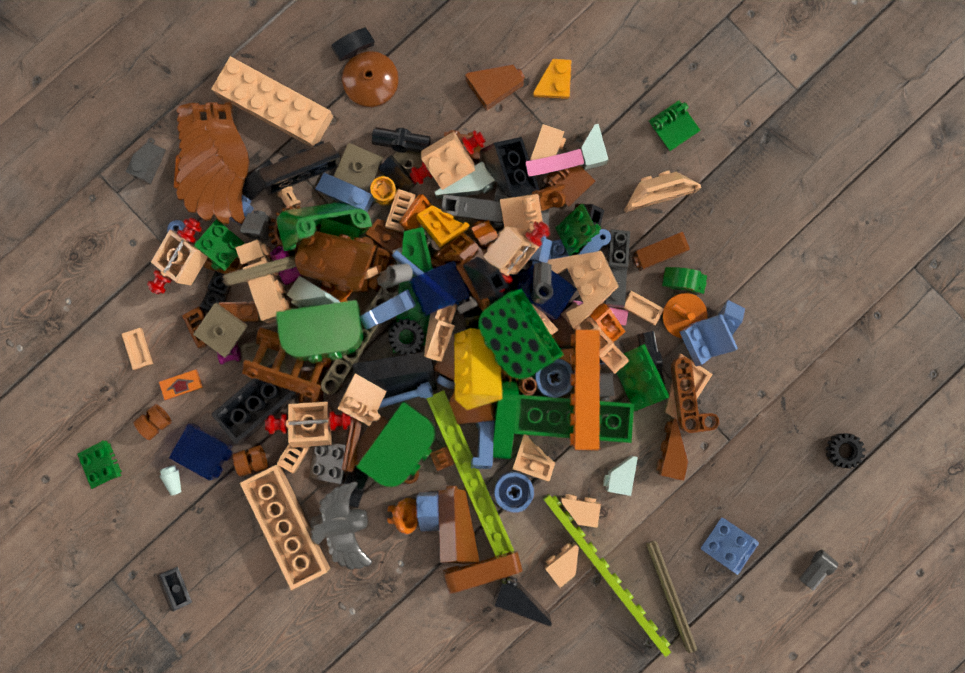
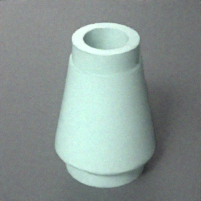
[160,465,182,496]

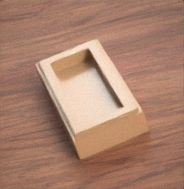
[623,291,664,326]
[122,328,153,370]

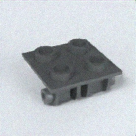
[309,443,346,484]

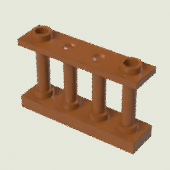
[242,327,332,399]

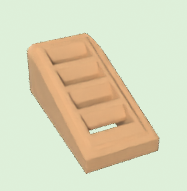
[385,189,416,233]
[277,444,311,473]

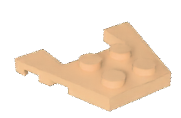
[547,251,619,329]

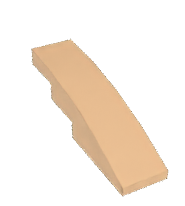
[424,279,460,362]
[561,302,629,374]

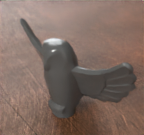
[311,482,372,570]

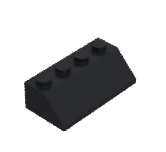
[258,141,340,196]
[353,352,437,399]
[211,363,300,444]

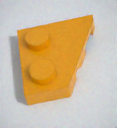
[533,59,571,99]
[416,205,470,247]

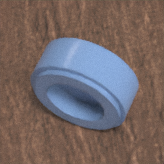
[436,374,455,389]

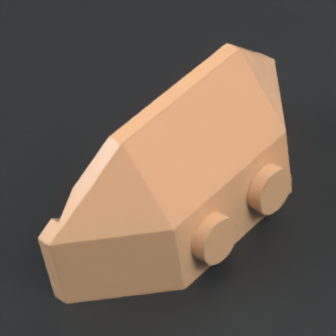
[624,171,701,213]

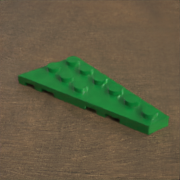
[393,227,436,353]

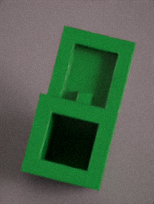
[662,267,707,294]

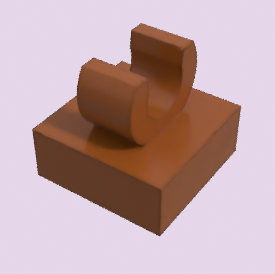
[430,446,455,471]

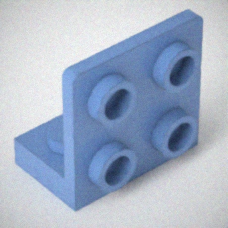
[680,314,738,366]
[701,518,759,575]

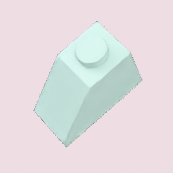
[581,124,609,170]
[603,456,638,496]

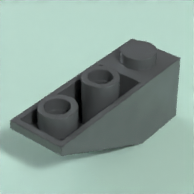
[441,194,503,222]

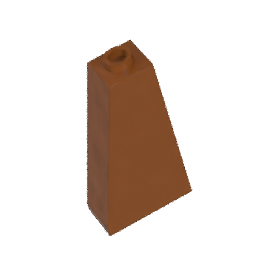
[438,486,479,564]

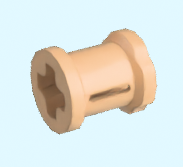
[277,186,302,210]

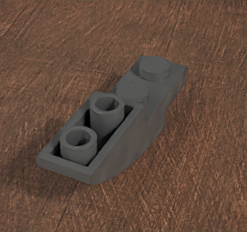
[605,229,630,308]

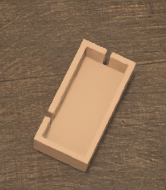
[236,240,292,324]

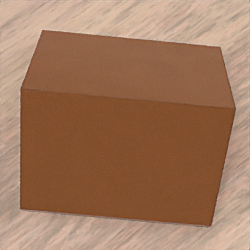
[449,390,495,424]

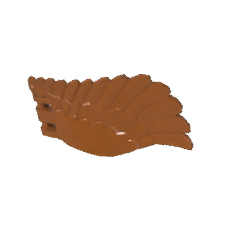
[176,102,250,224]

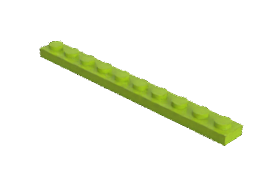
[426,390,515,556]
[543,494,672,657]

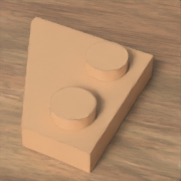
[512,435,555,482]

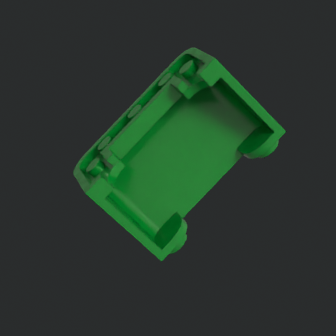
[277,202,372,251]

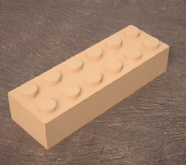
[211,56,333,148]
[240,465,330,590]

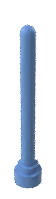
[378,382,433,409]

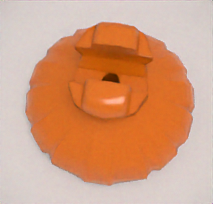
[387,497,418,534]

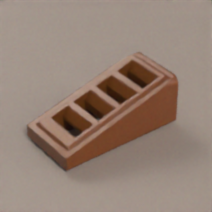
[182,306,207,349]

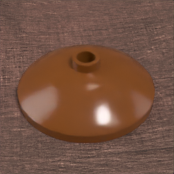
[342,51,399,107]

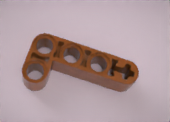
[671,357,719,433]
[442,551,523,593]

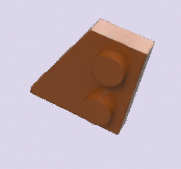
[365,219,405,255]
[434,232,479,262]
[368,247,396,292]

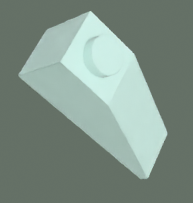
[434,161,495,199]
[287,276,340,308]

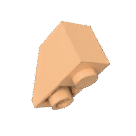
[560,494,601,528]
[544,542,579,587]

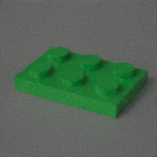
[616,344,670,411]

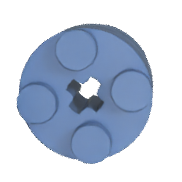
[534,359,574,398]
[494,471,534,512]

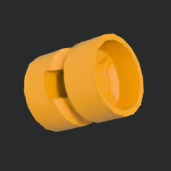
[370,176,397,206]

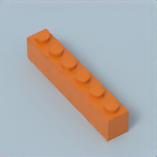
[570,330,600,450]

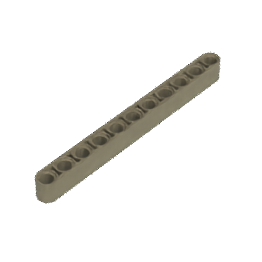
[321,225,432,394]

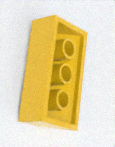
[454,328,502,410]

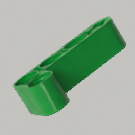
[493,380,519,459]

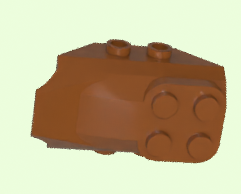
[295,231,376,293]

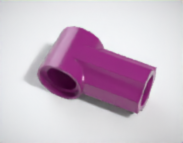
[270,246,303,285]

